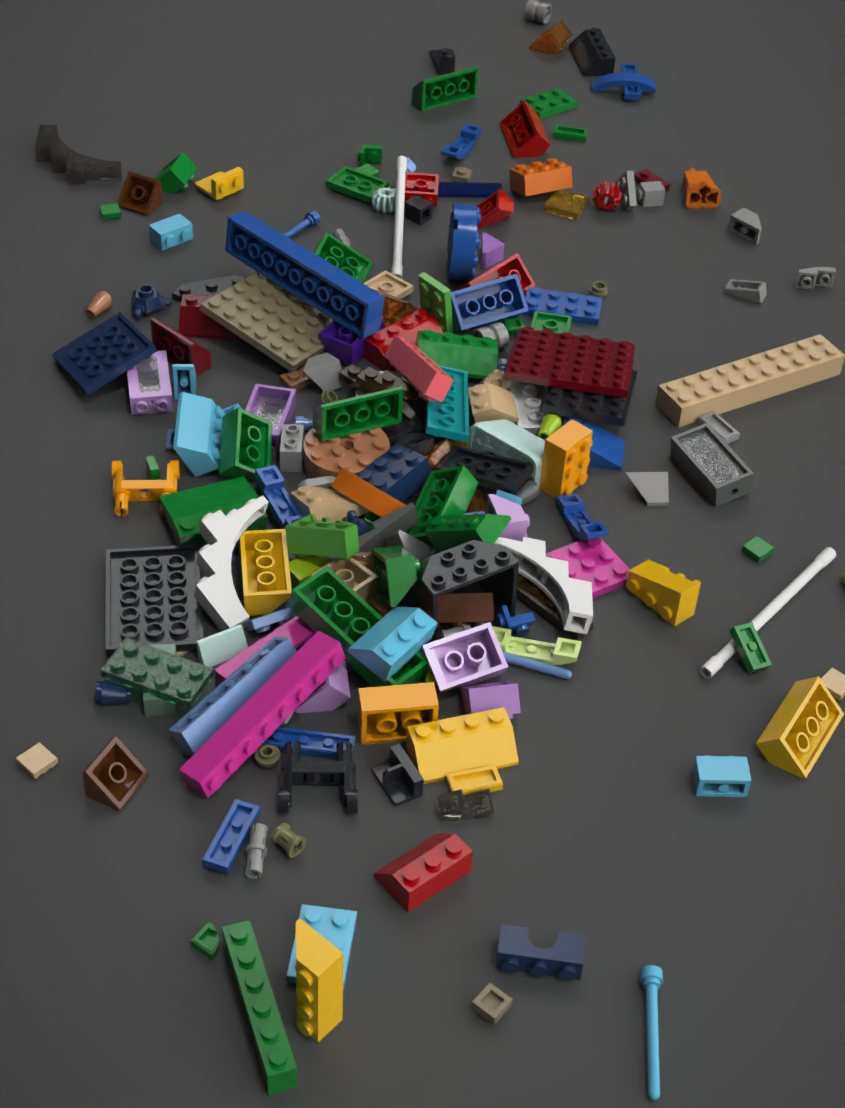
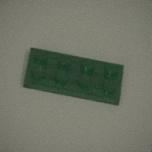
[100,637,214,709]

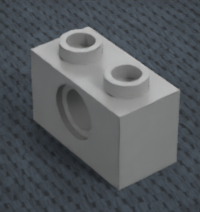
[280,424,304,472]

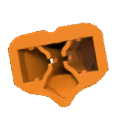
[682,168,722,209]

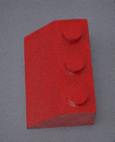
[374,833,473,912]

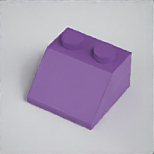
[459,681,521,719]

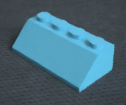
[173,392,224,477]

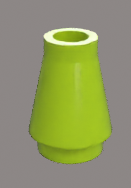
[538,414,562,440]

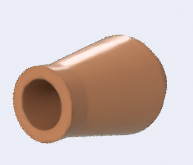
[85,291,113,319]

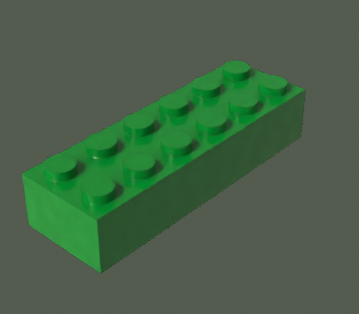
[288,566,428,687]

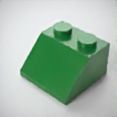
[154,152,197,194]

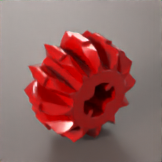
[592,181,622,211]

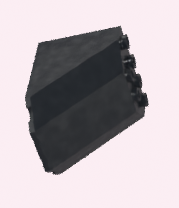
[396,540,519,644]

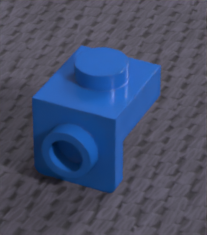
[495,605,535,634]

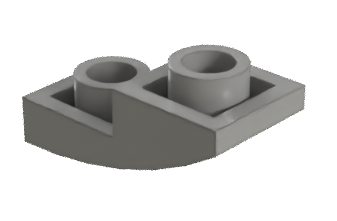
[795,267,836,290]

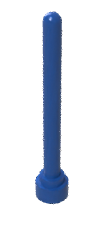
[283,210,321,238]

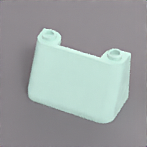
[468,419,545,487]

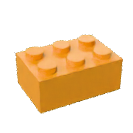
[539,419,593,499]
[357,682,439,745]

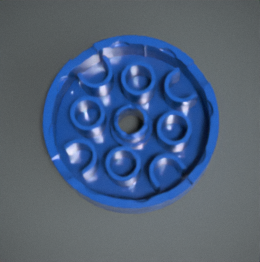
[447,203,481,281]

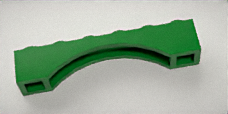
[222,920,297,1095]

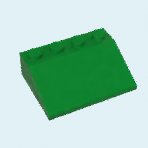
[313,232,373,283]
[159,476,267,548]

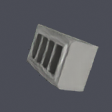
[724,279,767,304]

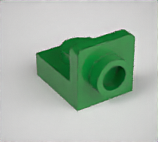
[357,144,383,166]

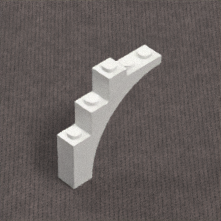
[194,496,269,632]
[494,537,593,634]

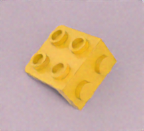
[195,167,244,200]

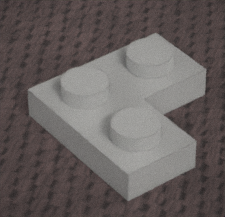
[616,171,637,210]

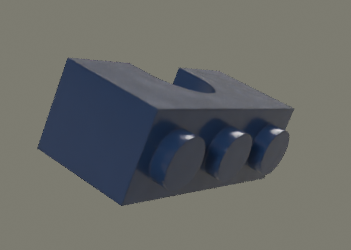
[495,924,586,980]

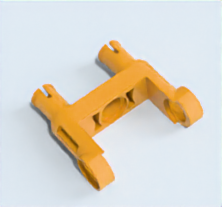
[112,460,180,517]

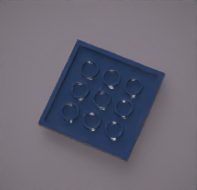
[52,312,157,395]

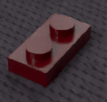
[634,169,670,192]

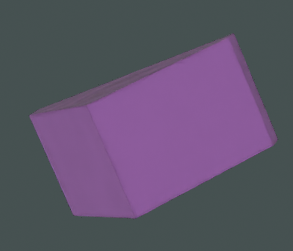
[481,233,505,269]

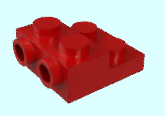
[404,172,439,207]

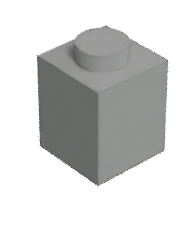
[637,181,666,207]

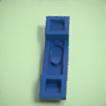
[592,72,656,92]
[441,124,482,159]
[255,465,306,529]
[556,493,609,540]

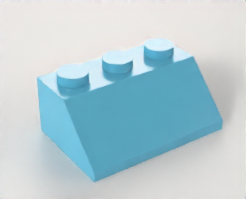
[348,607,437,682]

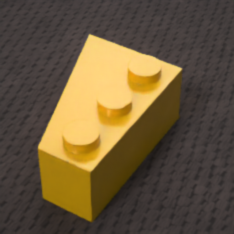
[626,559,701,627]

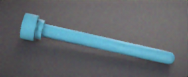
[640,965,663,1100]

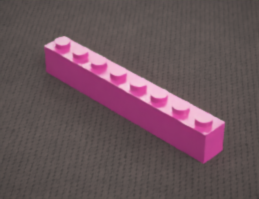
[179,631,346,798]

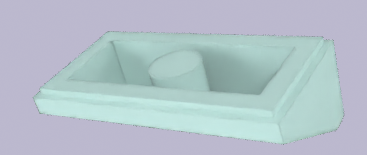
[197,624,248,669]

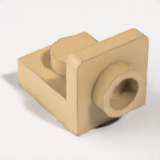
[480,369,511,389]

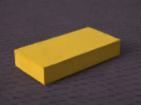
[446,765,503,800]

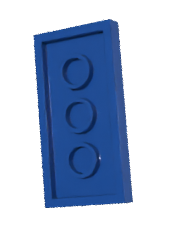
[522,287,603,326]

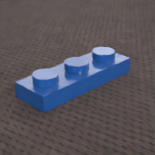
[202,799,260,874]

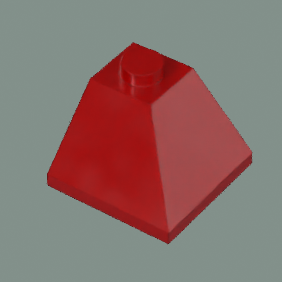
[477,189,514,228]

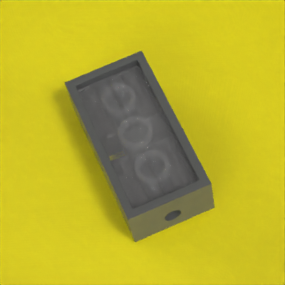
[670,422,754,507]

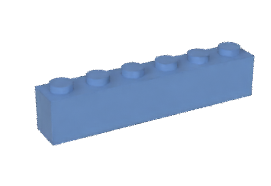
[168,636,297,756]

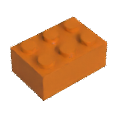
[509,158,573,196]

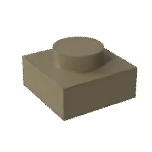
[451,167,472,184]
[471,983,513,1025]

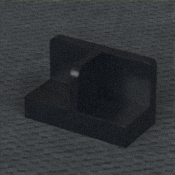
[372,743,424,806]

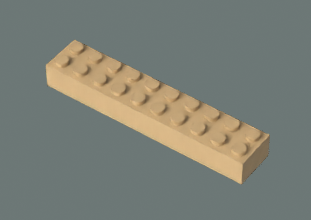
[655,334,845,428]

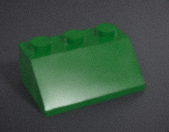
[219,407,272,481]
[425,514,511,552]

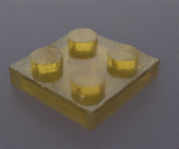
[544,189,590,220]

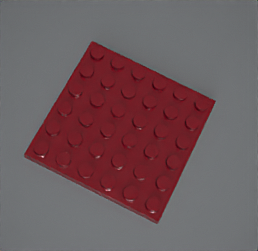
[504,327,635,398]

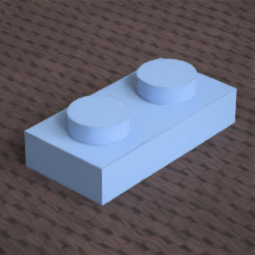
[247,607,297,633]

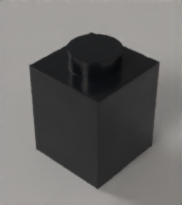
[404,195,433,225]

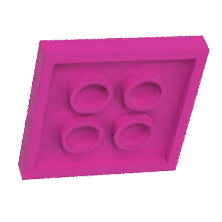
[546,537,630,599]

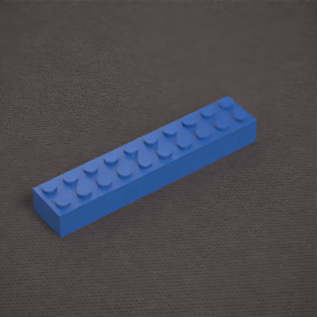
[225,211,385,339]

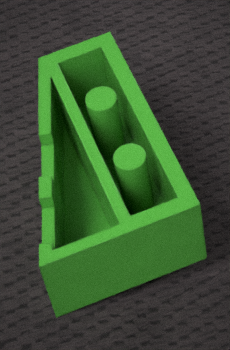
[285,514,359,560]

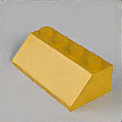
[240,529,292,616]
[756,676,844,779]
[406,707,519,784]
[296,918,344,1042]

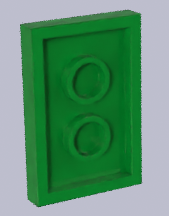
[520,88,578,119]
[326,166,389,203]

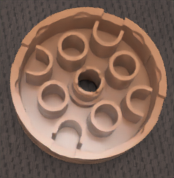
[303,428,390,487]

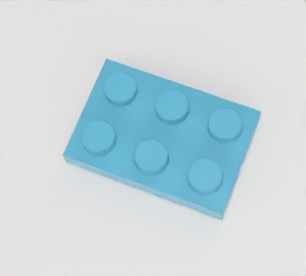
[287,904,357,990]

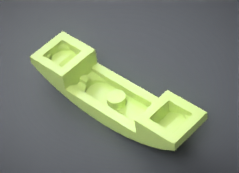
[492,626,582,665]

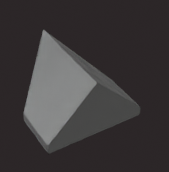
[303,352,343,391]
[625,472,669,506]

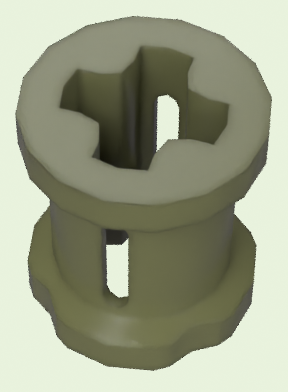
[271,822,307,858]

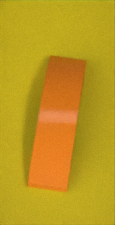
[331,467,406,517]

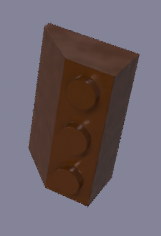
[437,593,494,628]

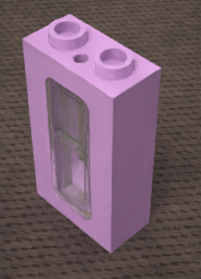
[127,350,173,415]

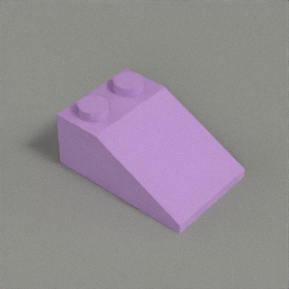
[422,622,508,692]

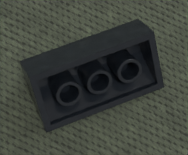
[569,28,616,77]

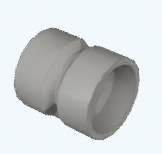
[524,0,552,24]
[472,322,509,349]

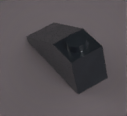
[429,48,455,75]

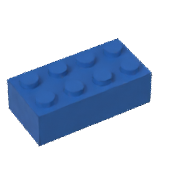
[451,274,529,334]

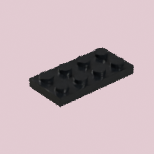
[436,446,534,494]

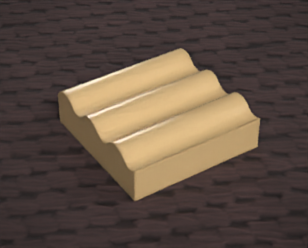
[821,668,845,700]
[16,742,58,779]

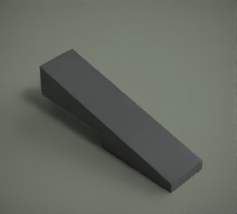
[351,503,419,564]

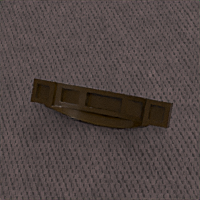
[339,363,426,426]

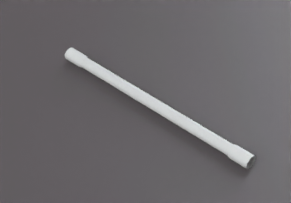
[391,156,407,279]
[699,547,836,679]

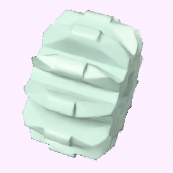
[372,187,396,214]

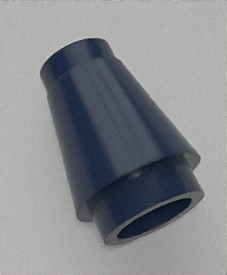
[94,679,132,704]

